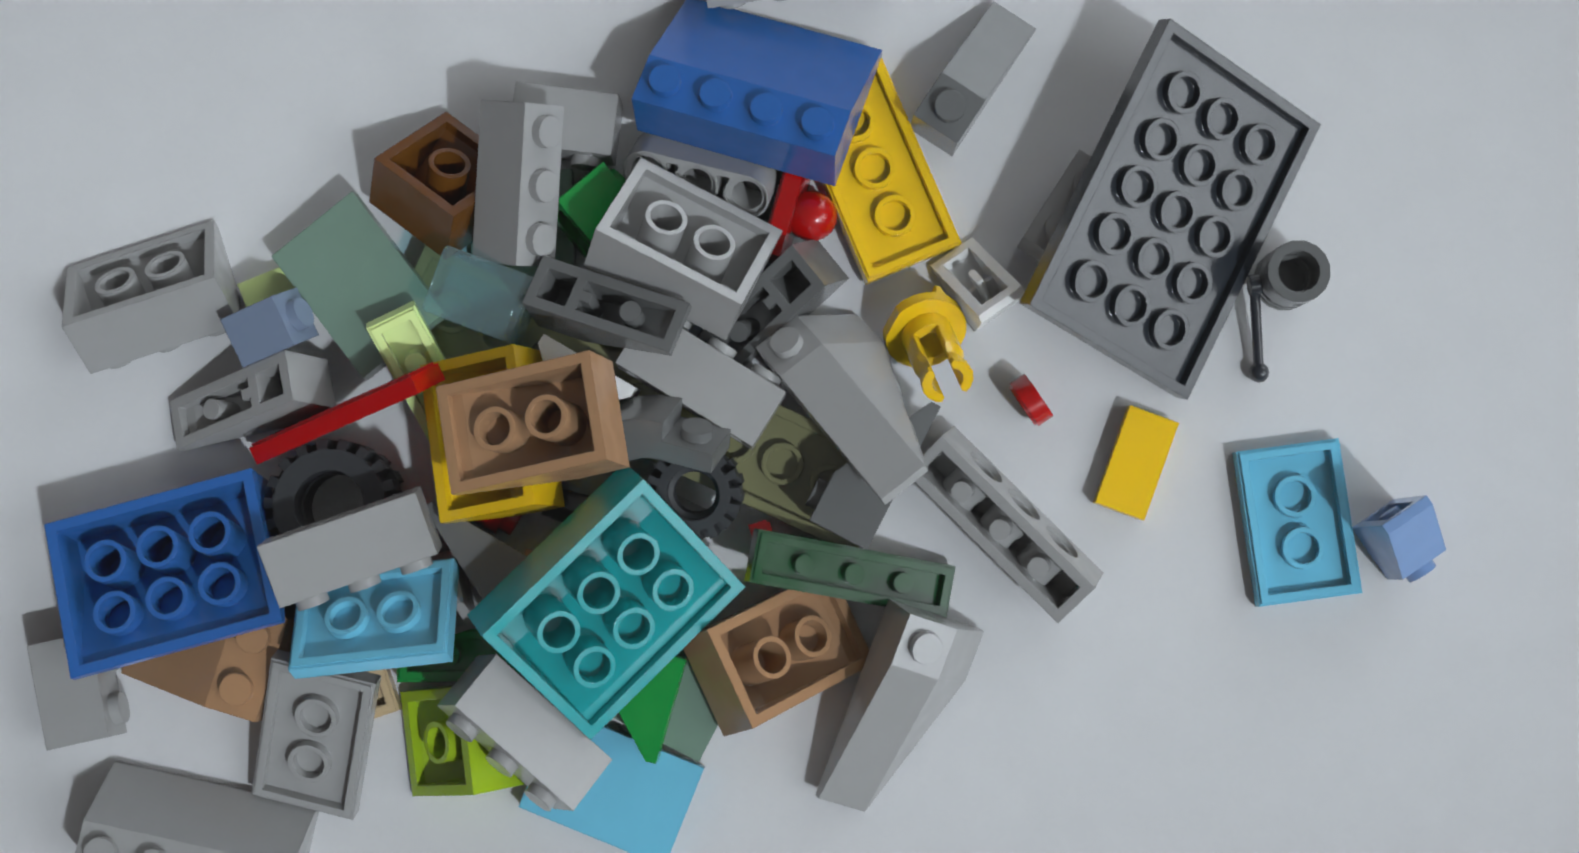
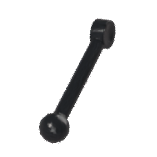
[1247,274,1269,383]

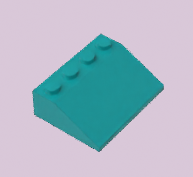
[467,467,745,740]

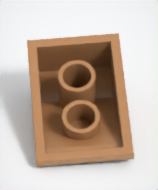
[436,350,630,495]
[683,589,869,736]
[121,612,295,722]

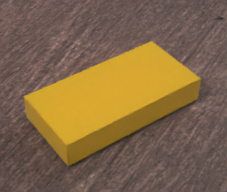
[1093,405,1179,521]

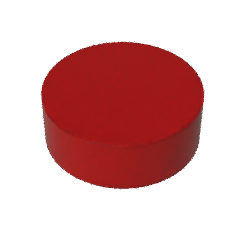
[1009,373,1053,427]

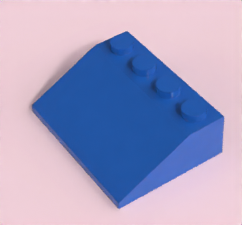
[631,0,882,186]
[44,468,285,680]

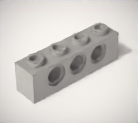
[915,426,1103,623]

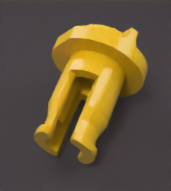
[883,285,974,402]

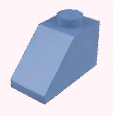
[1353,495,1446,582]

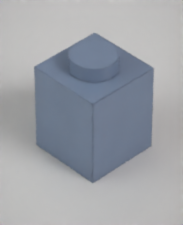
[220,287,319,368]

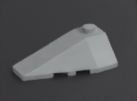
[755,314,928,505]
[815,599,984,812]

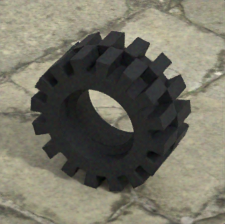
[647,455,745,540]

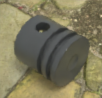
[1253,240,1330,310]

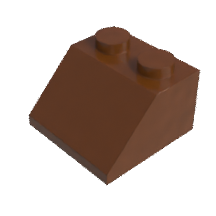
[369,112,479,260]

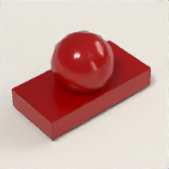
[768,172,837,263]

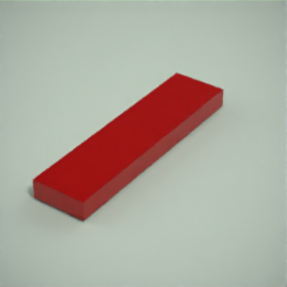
[249,362,446,465]

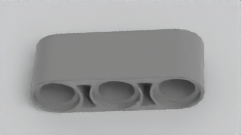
[622,132,780,217]

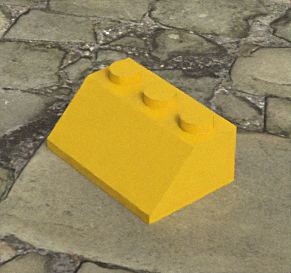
[420,344,565,524]

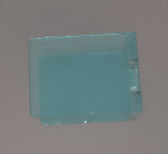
[422,246,533,346]

